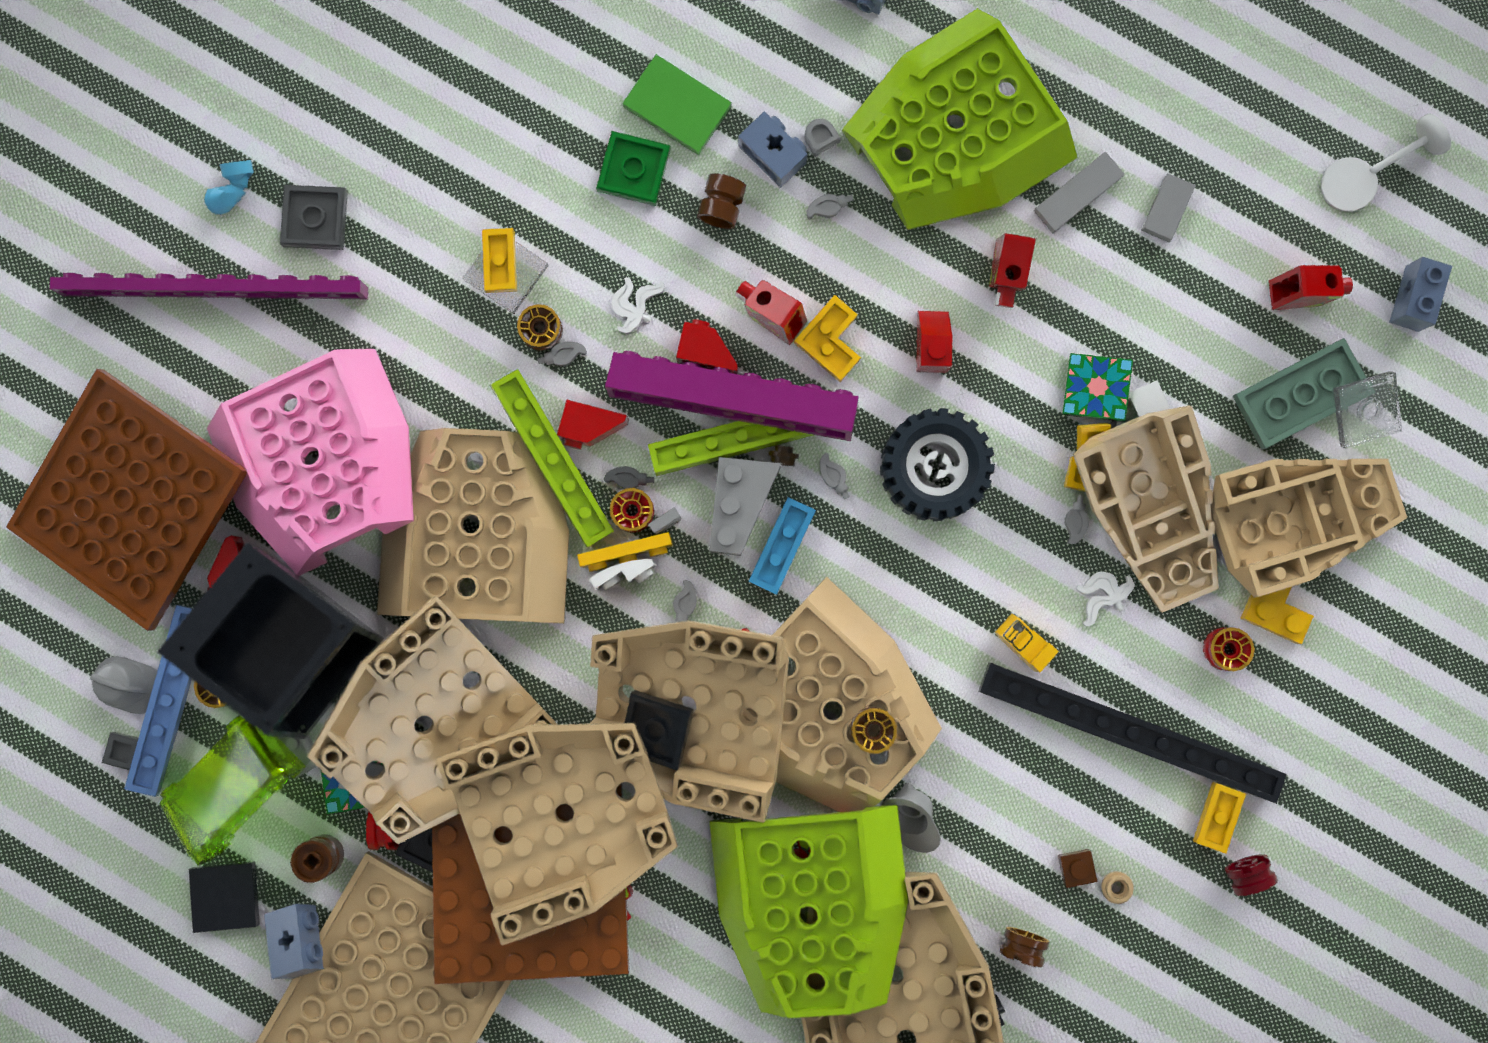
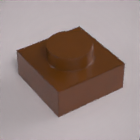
[1058,849,1097,888]

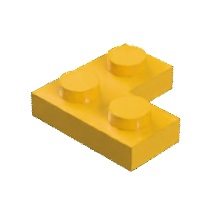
[794,295,861,382]
[1240,587,1314,644]

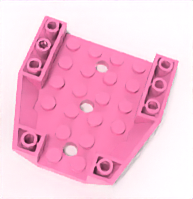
[207,349,414,576]

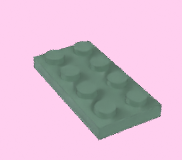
[1233,338,1374,450]

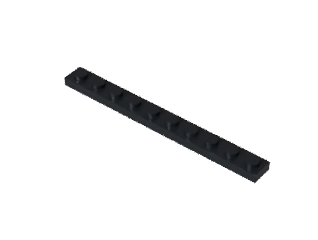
[978,662,1287,804]

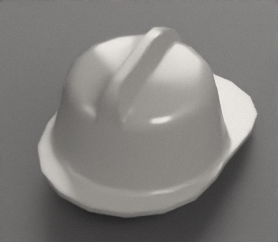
[90,656,158,714]
[881,783,941,853]

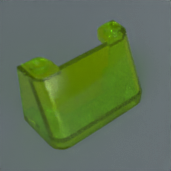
[159,715,306,866]

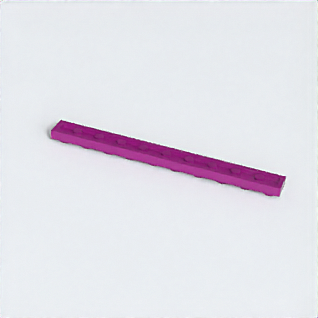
[49,273,368,299]

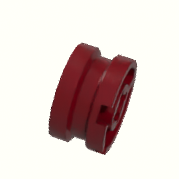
[1225,854,1278,896]

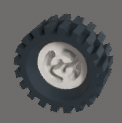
[880,408,995,522]

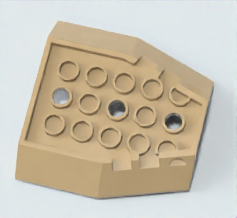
[377,428,570,623]
[743,577,942,812]
[307,595,557,844]
[589,621,789,823]
[436,723,678,946]
[801,872,1004,1043]

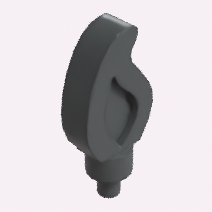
[604,466,654,489]

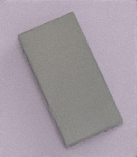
[1141,173,1196,243]

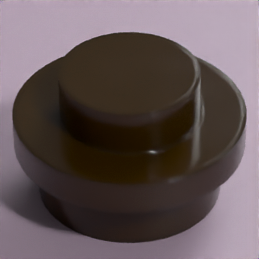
[768,445,799,466]

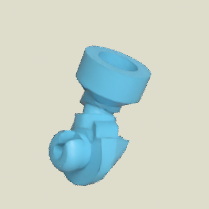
[204,160,254,215]

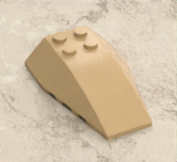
[1073,405,1219,613]
[1211,459,1407,598]

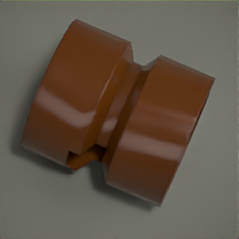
[697,173,746,229]
[290,834,344,883]

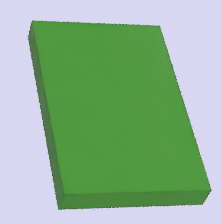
[622,54,732,155]

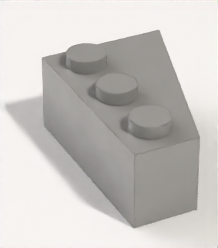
[709,457,782,556]

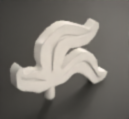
[612,277,665,334]
[1076,572,1135,626]

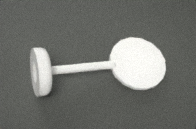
[1321,113,1451,212]

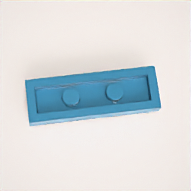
[748,497,816,595]

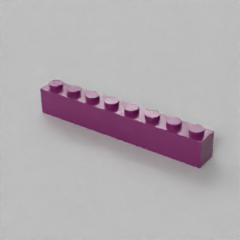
[605,351,859,442]

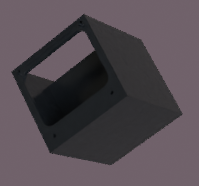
[157,542,384,739]

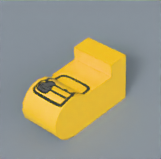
[995,613,1059,672]

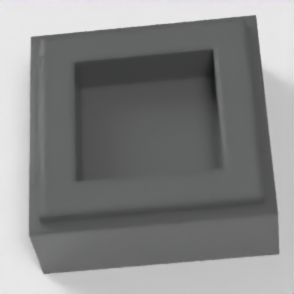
[102,732,138,770]

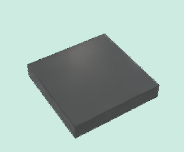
[280,185,348,250]

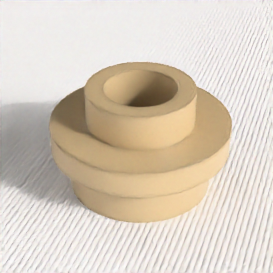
[1101,871,1134,904]

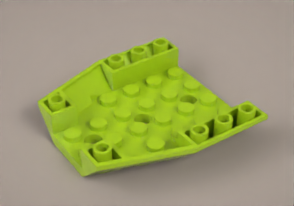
[842,8,1078,230]
[709,804,909,1018]

